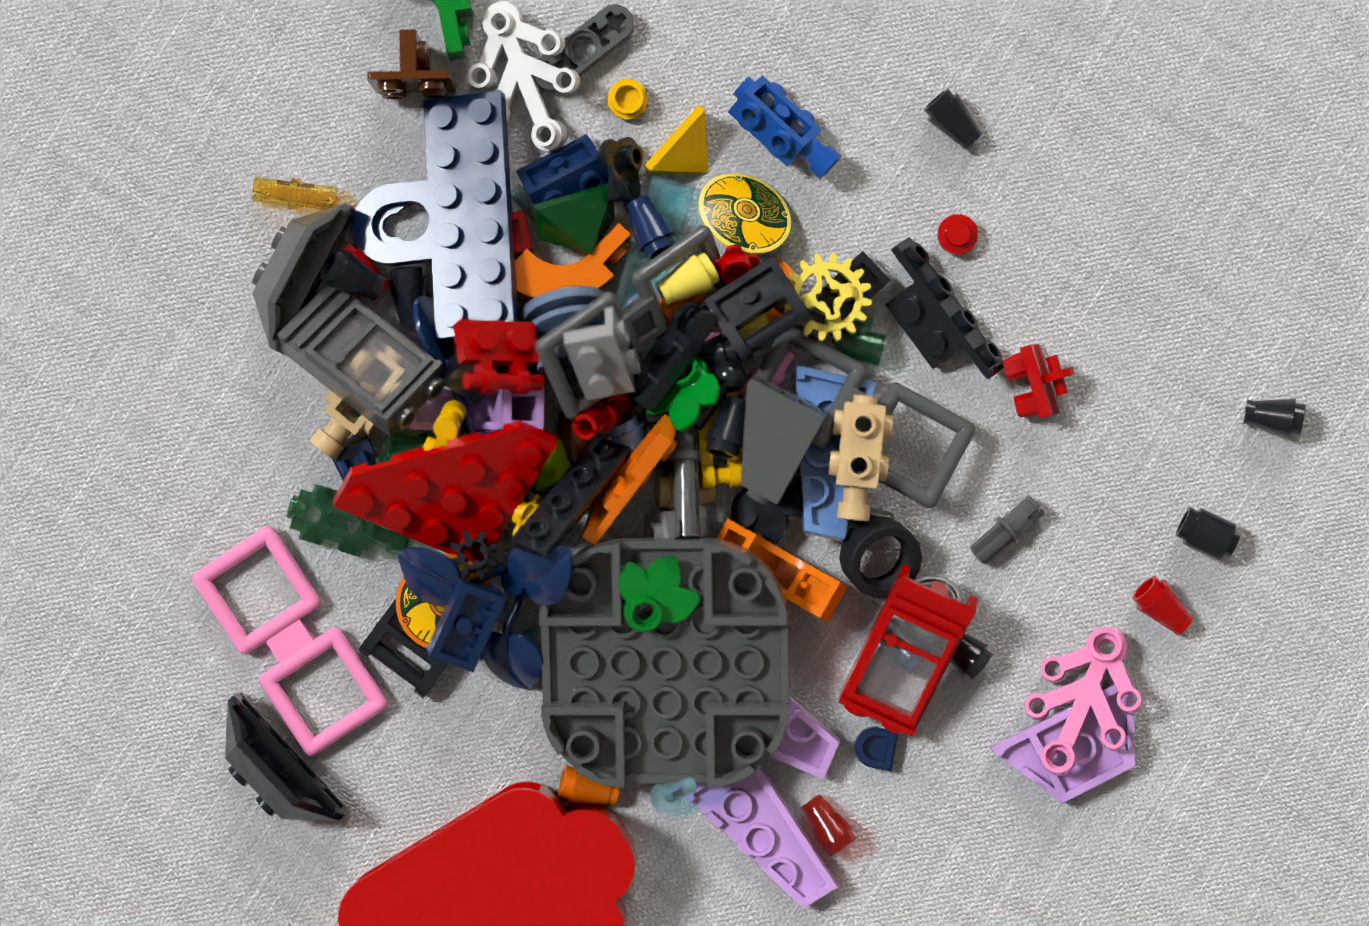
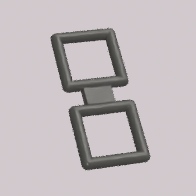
[535,225,728,419]
[742,327,976,508]

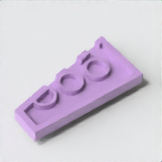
[680,766,838,909]

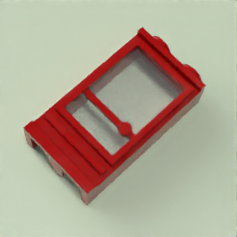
[838,564,978,737]

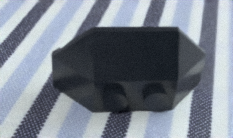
[225,693,350,821]

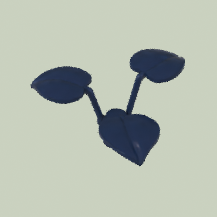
[398,547,573,689]

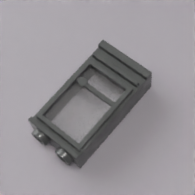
[277,284,445,438]

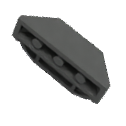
[252,203,356,354]

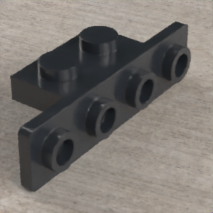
[885,237,1004,380]
[511,437,630,558]

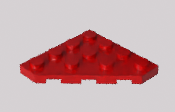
[333,420,557,562]

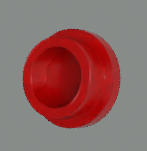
[937,214,978,255]

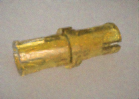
[252,176,337,211]

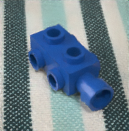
[728,75,841,180]

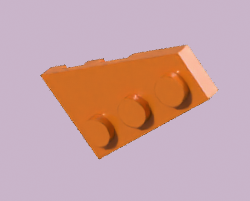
[581,414,677,546]

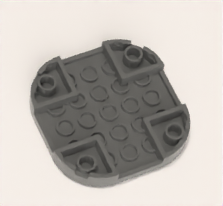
[539,538,790,788]

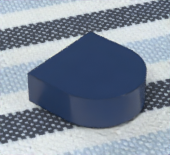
[854,726,898,771]

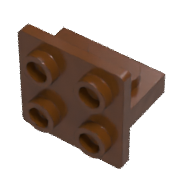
[367,29,456,100]

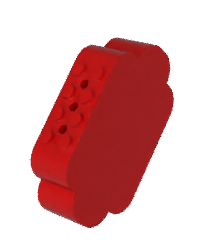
[338,781,636,926]

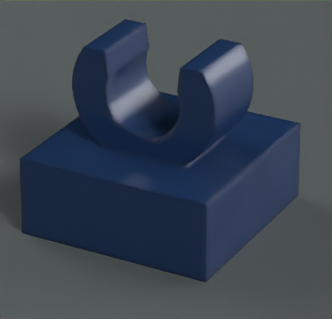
[332,437,380,481]

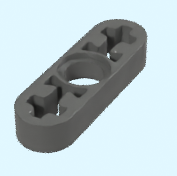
[533,4,634,93]

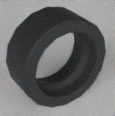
[839,517,922,598]

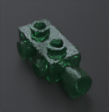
[287,484,410,557]

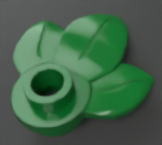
[646,356,720,432]
[618,556,700,632]

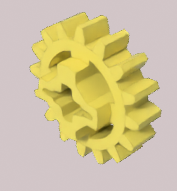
[784,253,872,343]

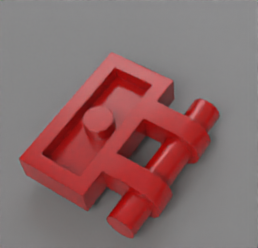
[453,319,544,395]

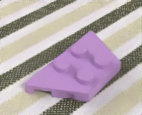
[990,676,1135,803]

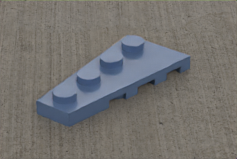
[795,365,876,542]

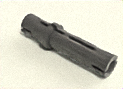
[669,426,702,539]

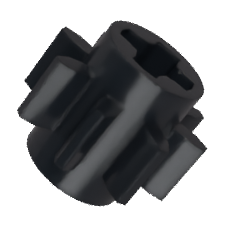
[450,530,499,581]

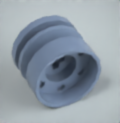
[523,286,605,384]

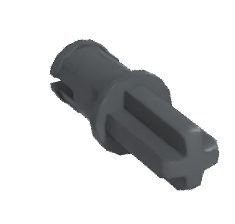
[970,495,1045,564]

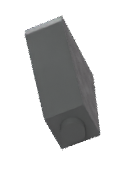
[741,374,827,505]

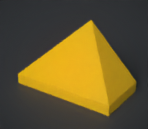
[645,105,708,176]

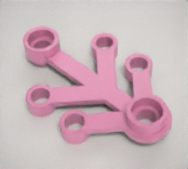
[1025,627,1142,776]

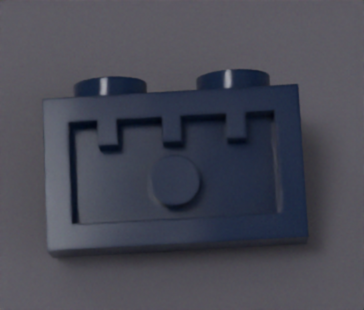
[516,134,609,204]
[425,578,507,672]

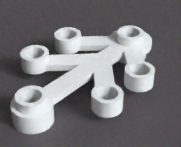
[468,2,580,151]

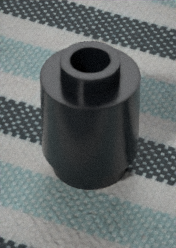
[1175,507,1240,561]

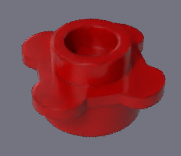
[712,245,760,284]

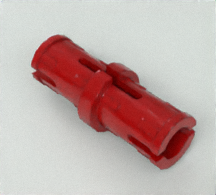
[573,394,633,440]

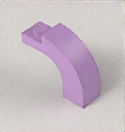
[406,388,544,432]

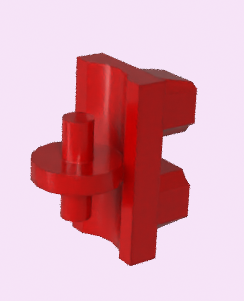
[1003,343,1075,418]

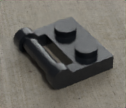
[704,256,813,363]
[358,599,449,699]

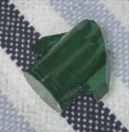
[834,317,886,366]
[376,432,428,464]

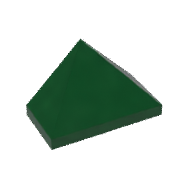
[533,183,615,254]

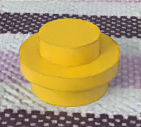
[608,79,648,120]

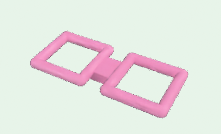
[192,526,388,756]

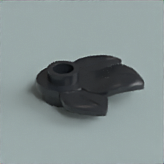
[597,137,643,214]
[731,483,803,545]

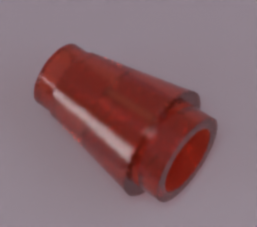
[801,794,857,857]

